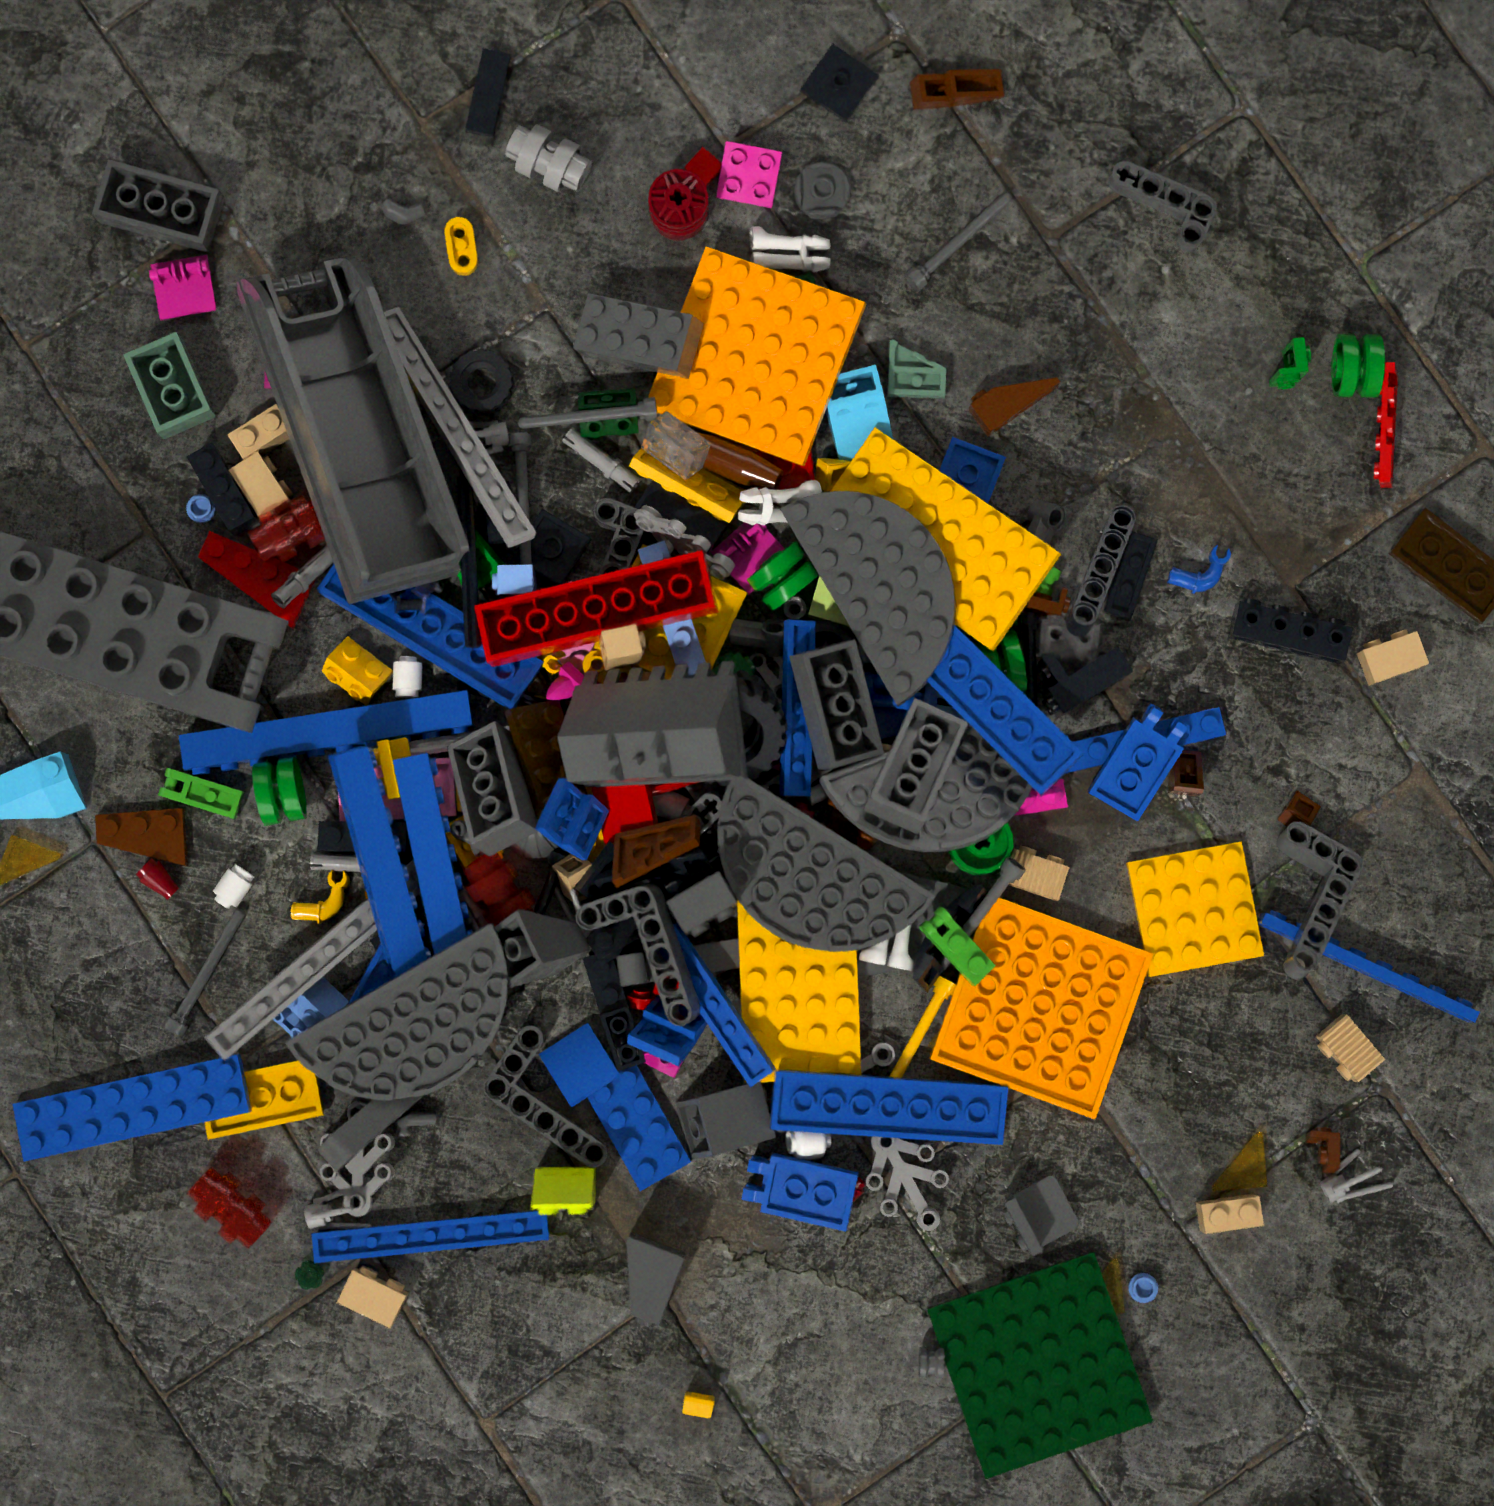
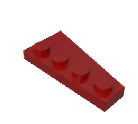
[1374,362,1398,488]
[198,531,315,629]

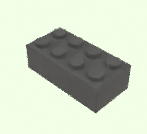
[92,159,225,253]
[573,293,704,379]
[789,640,884,770]
[863,698,968,834]
[447,721,538,856]
[667,872,737,938]

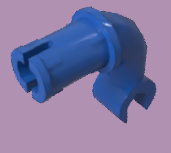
[1167,545,1231,594]

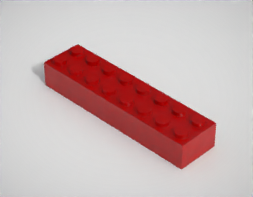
[474,550,719,667]

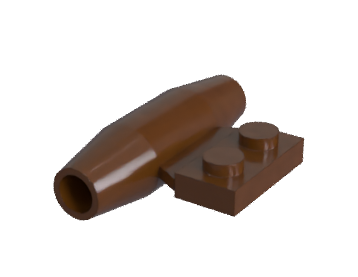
[670,428,784,490]

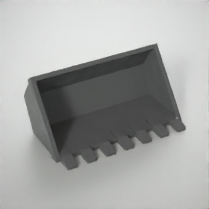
[557,661,748,787]

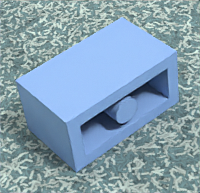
[492,565,537,599]

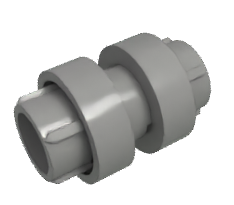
[505,124,592,193]

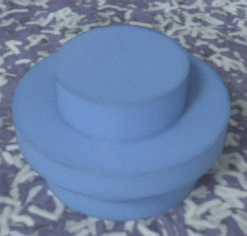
[186,494,216,523]
[1128,1273,1158,1303]

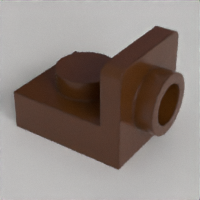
[1025,587,1071,620]
[1306,1127,1340,1174]

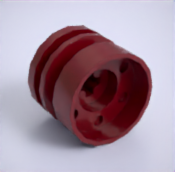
[648,169,709,241]

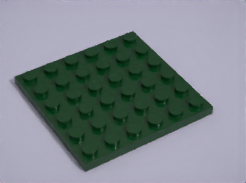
[927,1251,1154,1479]

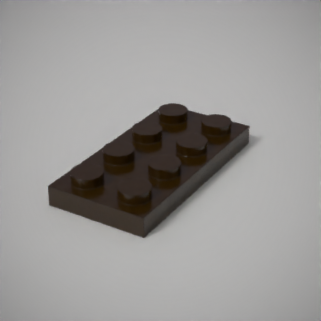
[1389,508,1494,624]
[505,700,588,821]

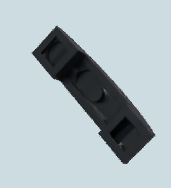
[594,847,714,898]
[913,884,988,993]

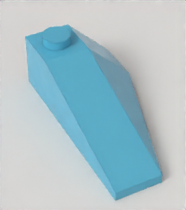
[0,751,87,820]

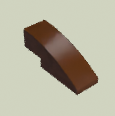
[910,69,1004,110]

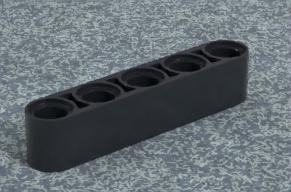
[1066,505,1136,637]

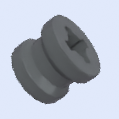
[919,1347,944,1378]

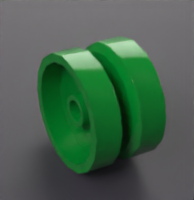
[1331,334,1385,398]
[746,541,819,612]
[972,628,1027,691]
[252,757,307,826]
[947,823,1013,875]

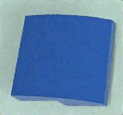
[535,778,609,860]
[627,995,707,1066]
[539,1023,621,1107]

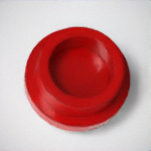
[626,988,656,1010]

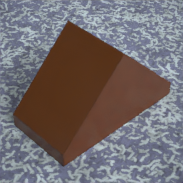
[1168,750,1204,796]

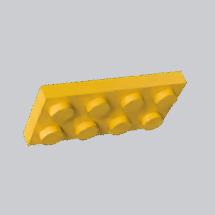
[629,437,746,523]
[205,1061,325,1140]

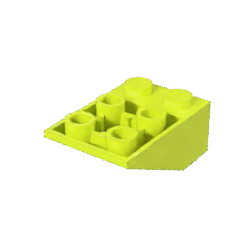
[531,1167,596,1214]

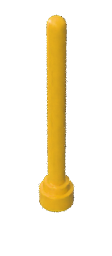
[889,976,956,1078]

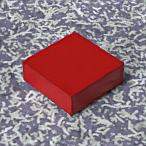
[684,147,722,187]

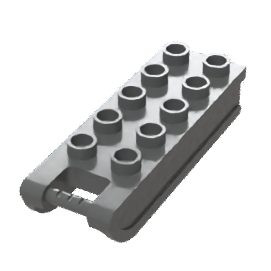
[236,256,469,604]
[0,531,289,733]

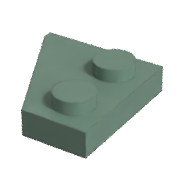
[887,340,946,399]

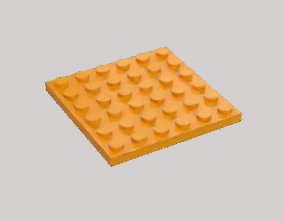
[648,247,866,467]
[929,898,1153,1119]

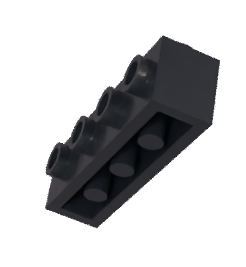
[1228,598,1353,664]

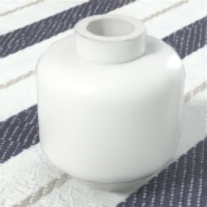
[786,1131,831,1160]

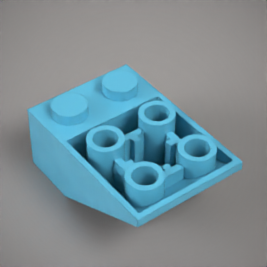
[826,365,893,461]

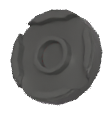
[794,161,851,220]

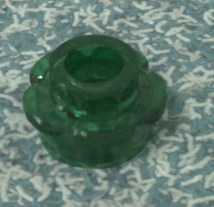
[295,1260,324,1290]

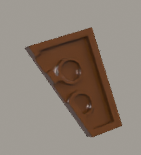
[95,808,188,866]
[612,815,701,888]

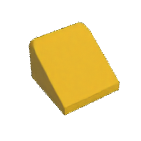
[815,458,851,492]
[682,1391,714,1418]

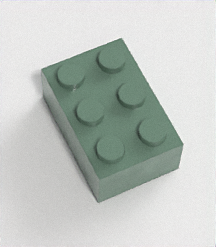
[123,332,216,439]

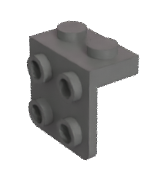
[1001,1175,1079,1256]

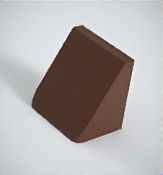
[1278,791,1321,827]

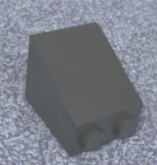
[494,909,591,989]
[676,1081,776,1160]
[626,1232,685,1328]

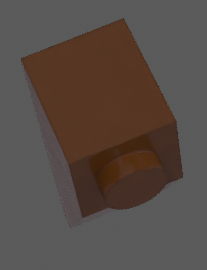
[968,377,1060,437]

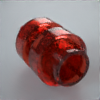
[247,495,326,563]
[464,853,536,927]
[187,1167,273,1249]

